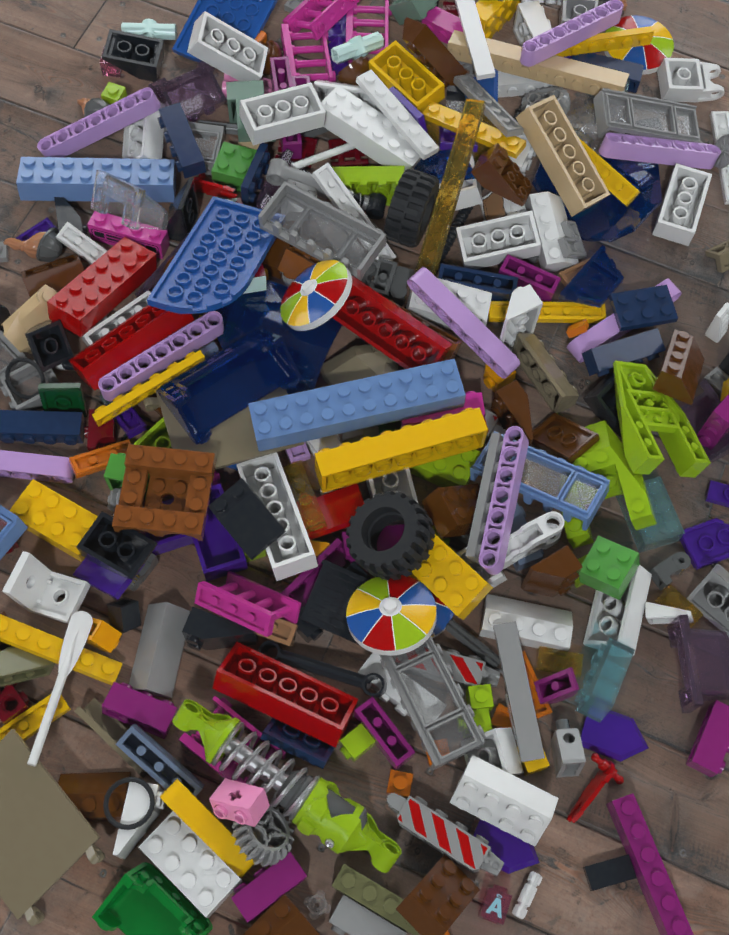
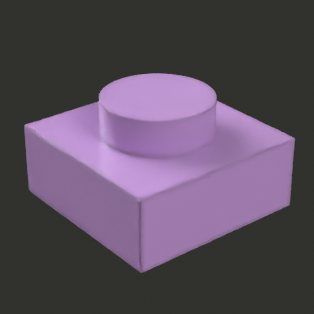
[285,442,311,465]

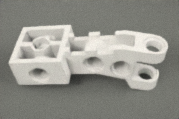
[457,511,564,588]

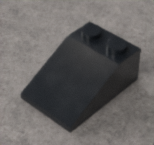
[102,29,164,83]
[162,177,200,242]
[583,373,622,438]
[208,478,286,560]
[76,511,157,581]
[182,607,258,651]

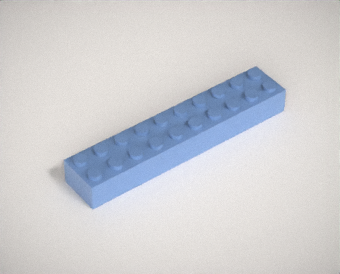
[248,359,466,452]

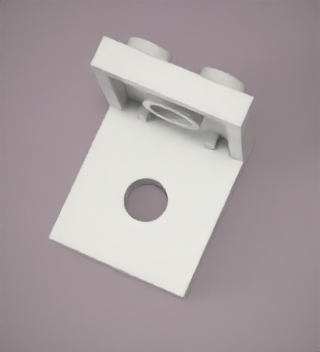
[2,551,91,624]

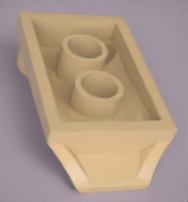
[1,284,57,354]

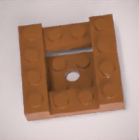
[112,444,216,541]

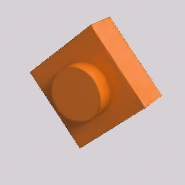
[386,769,413,798]

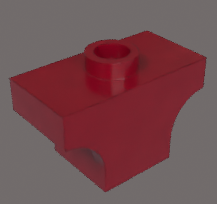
[85,409,117,451]

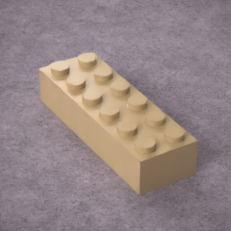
[516,95,610,217]

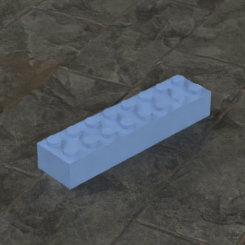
[16,157,176,203]

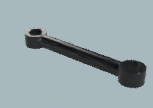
[258,641,387,698]

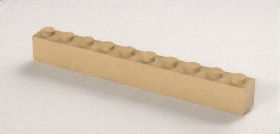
[447,30,629,96]

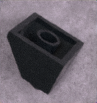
[25,320,74,372]

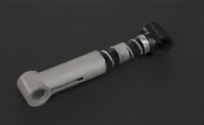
[266,158,387,220]

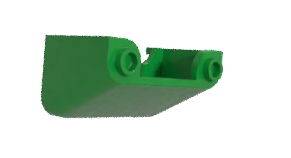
[92,862,213,935]

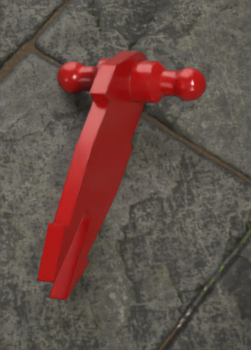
[193,173,238,198]
[566,753,624,823]

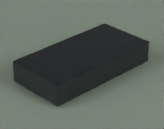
[583,854,637,891]

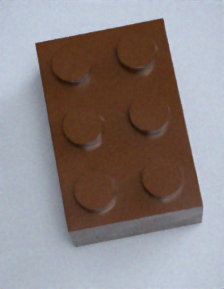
[421,483,480,539]
[396,854,480,935]

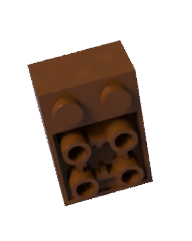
[471,143,532,206]
[491,380,533,446]

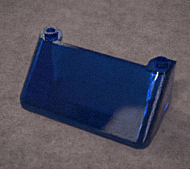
[157,329,303,445]

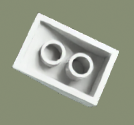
[113,782,166,859]

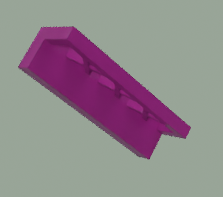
[281,538,349,609]

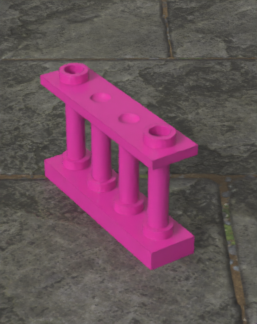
[282,0,360,40]
[346,0,392,63]
[281,24,336,82]
[194,571,301,637]
[179,696,287,786]

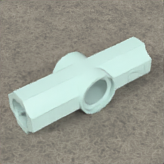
[121,19,177,40]
[331,31,384,64]

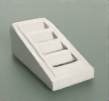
[705,302,729,343]
[645,602,694,624]

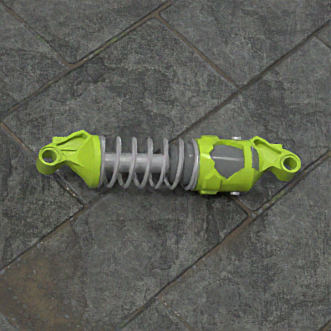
[172,699,402,873]

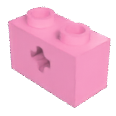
[209,778,270,827]

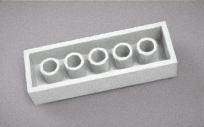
[321,85,424,170]
[236,452,318,581]

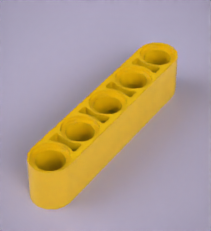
[160,779,254,878]

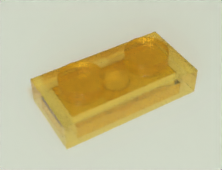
[655,585,704,632]
[536,646,584,678]

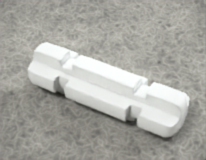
[512,871,542,919]

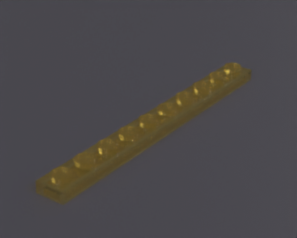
[414,99,486,276]

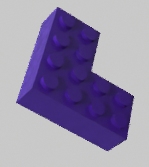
[143,483,248,582]

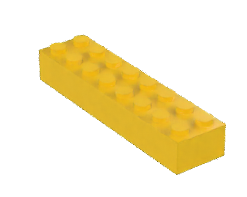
[314,407,488,493]

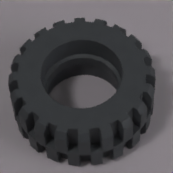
[384,169,439,248]
[346,491,435,580]

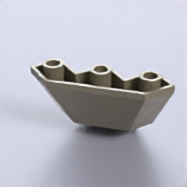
[320,345,398,385]

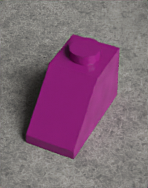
[534,667,579,704]

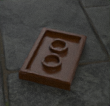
[531,412,600,464]

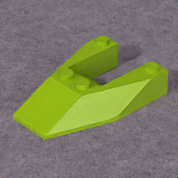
[613,360,711,478]
[559,420,657,549]

